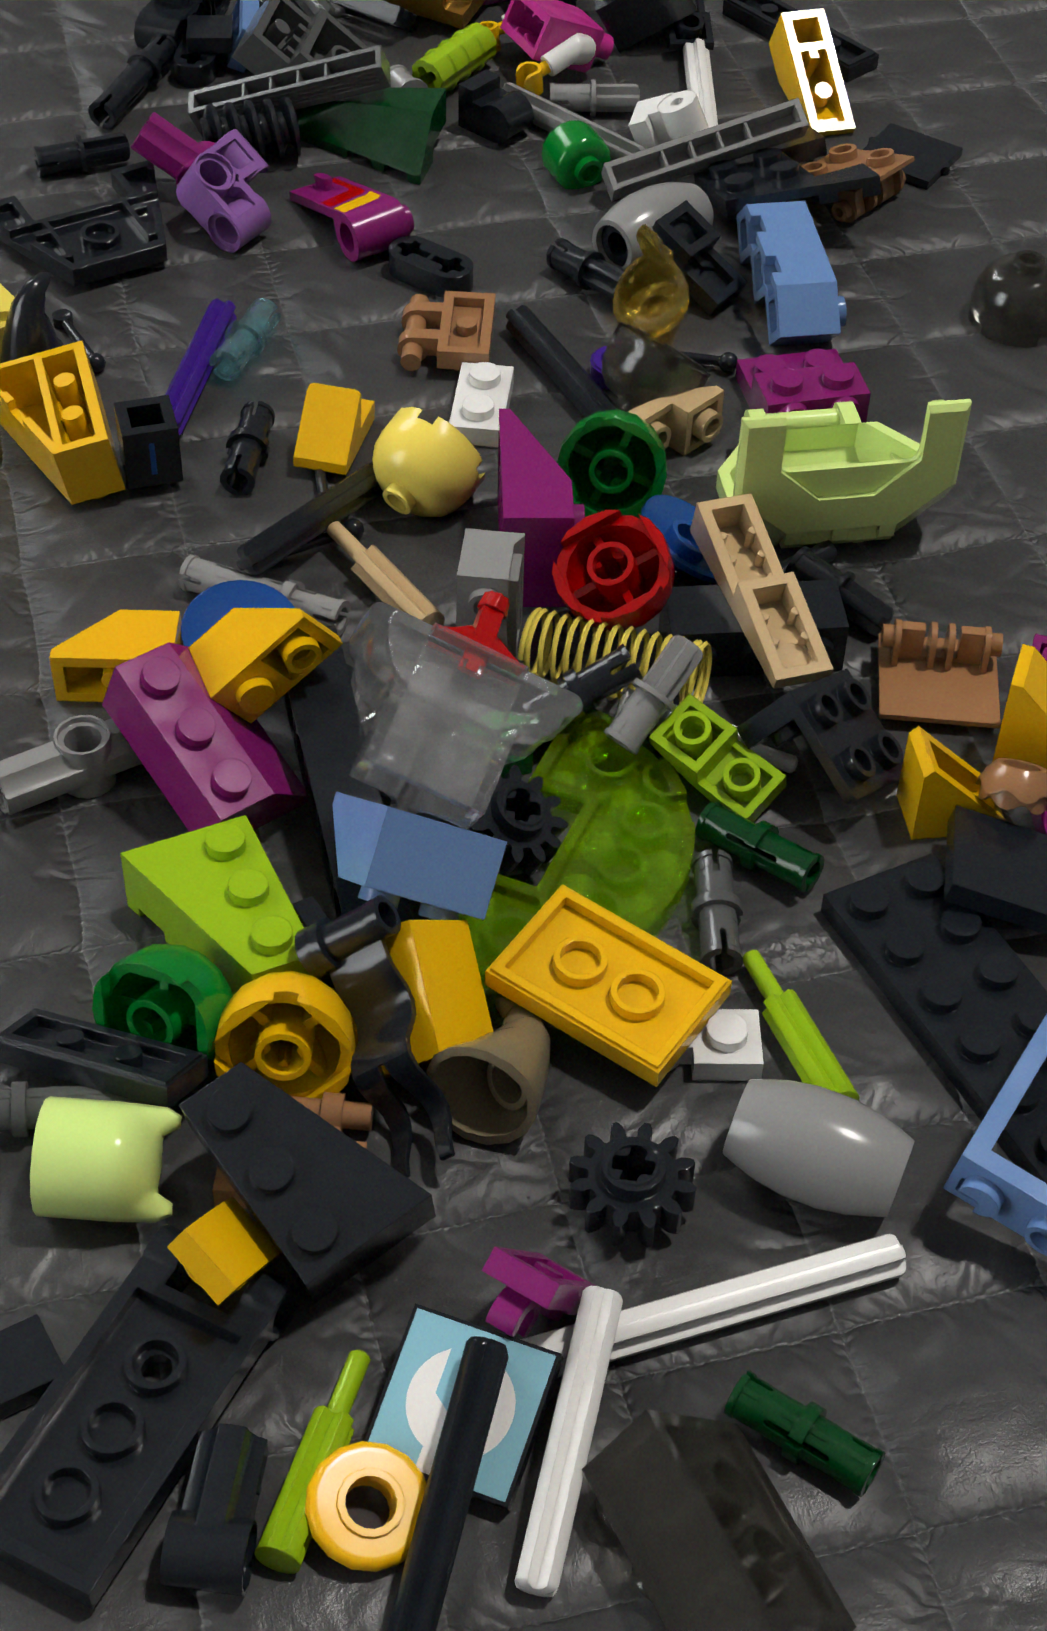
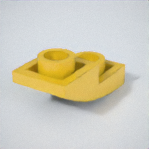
[167,1197,280,1305]

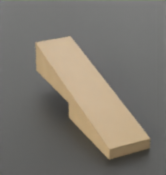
[690,493,834,689]

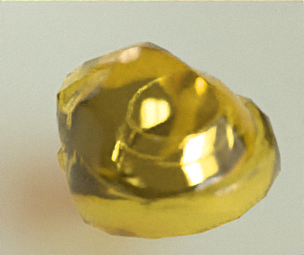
[613,224,689,339]

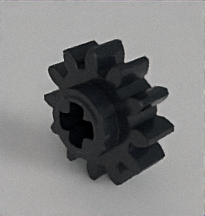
[452,765,568,877]
[568,1122,697,1247]

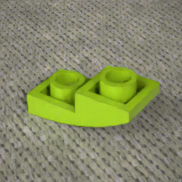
[649,693,786,822]

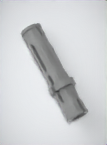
[179,554,351,636]

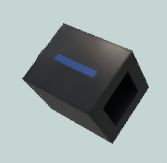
[113,395,183,489]

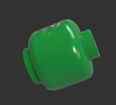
[541,120,611,189]

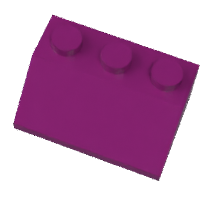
[102,642,308,832]

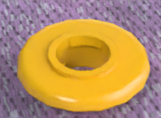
[305,1441,427,1572]

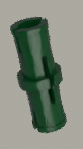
[695,801,825,892]
[724,1370,886,1497]

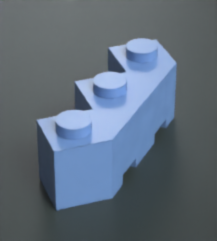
[736,201,847,346]

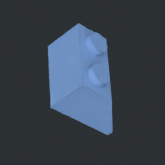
[332,792,507,920]

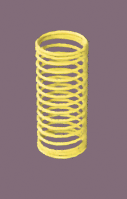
[518,607,712,704]

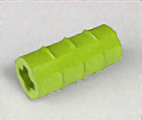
[412,22,497,91]

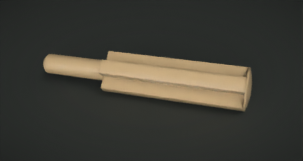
[327,521,445,641]

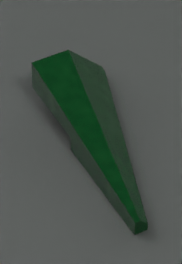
[295,87,446,185]

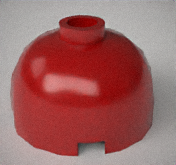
[552,510,675,632]

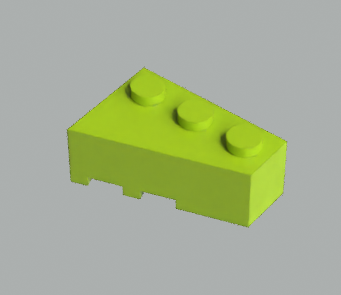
[120,815,310,995]

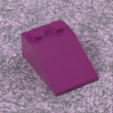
[497,409,585,607]

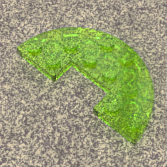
[458,709,695,989]

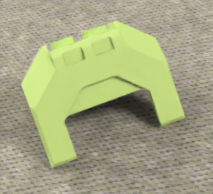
[716,399,972,548]

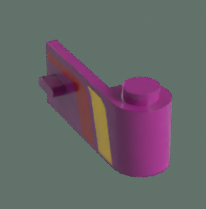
[289,173,414,262]

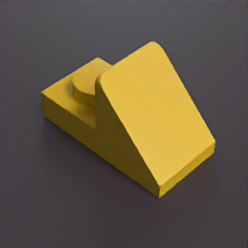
[293,383,375,475]

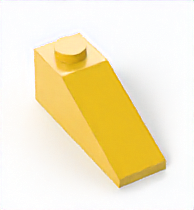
[768,8,856,136]

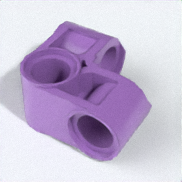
[176,129,271,253]

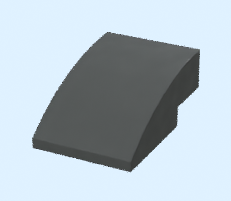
[232,0,368,75]

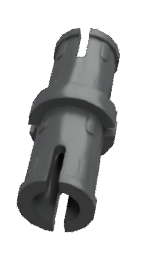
[690,849,743,975]

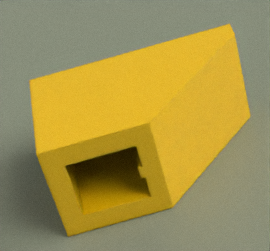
[188,608,343,723]

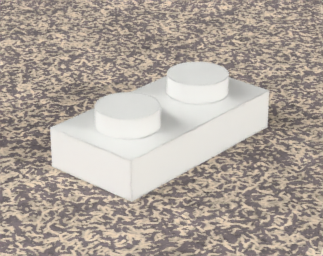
[449,362,514,448]

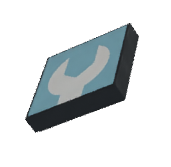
[364,1303,564,1511]

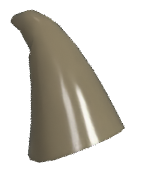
[426,997,551,1145]

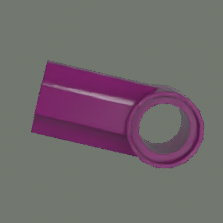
[130,112,215,186]

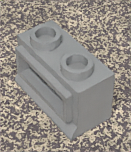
[456,528,525,664]

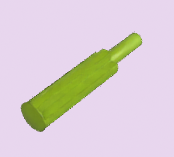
[743,950,860,1101]
[254,1349,371,1574]

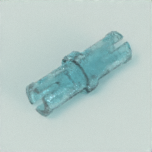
[209,298,281,381]

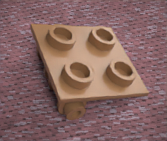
[802,144,915,223]
[878,619,1003,729]

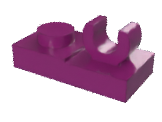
[482,1246,596,1337]

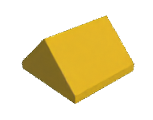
[346,920,494,1078]

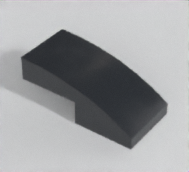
[652,200,748,316]

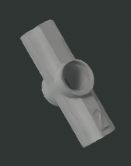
[0,715,142,816]

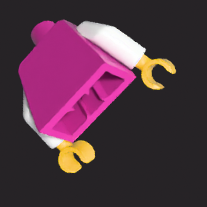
[480,0,614,96]

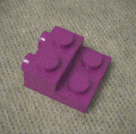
[735,349,871,423]

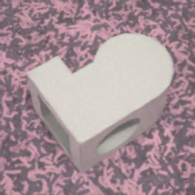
[628,90,708,149]

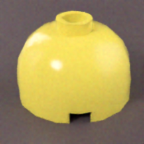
[372,407,485,517]

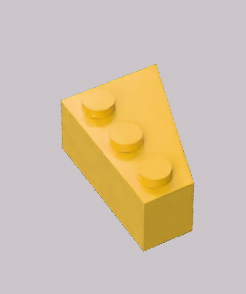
[0,340,125,505]

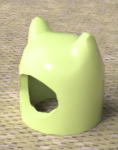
[30,1096,182,1223]

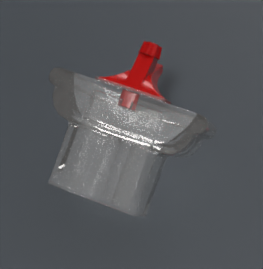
[349,590,583,830]

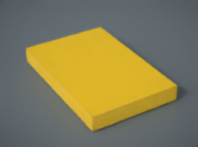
[485,884,732,1087]

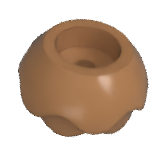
[976,758,1047,815]

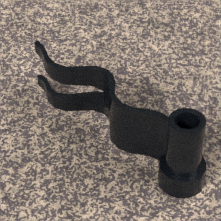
[295,895,455,1178]

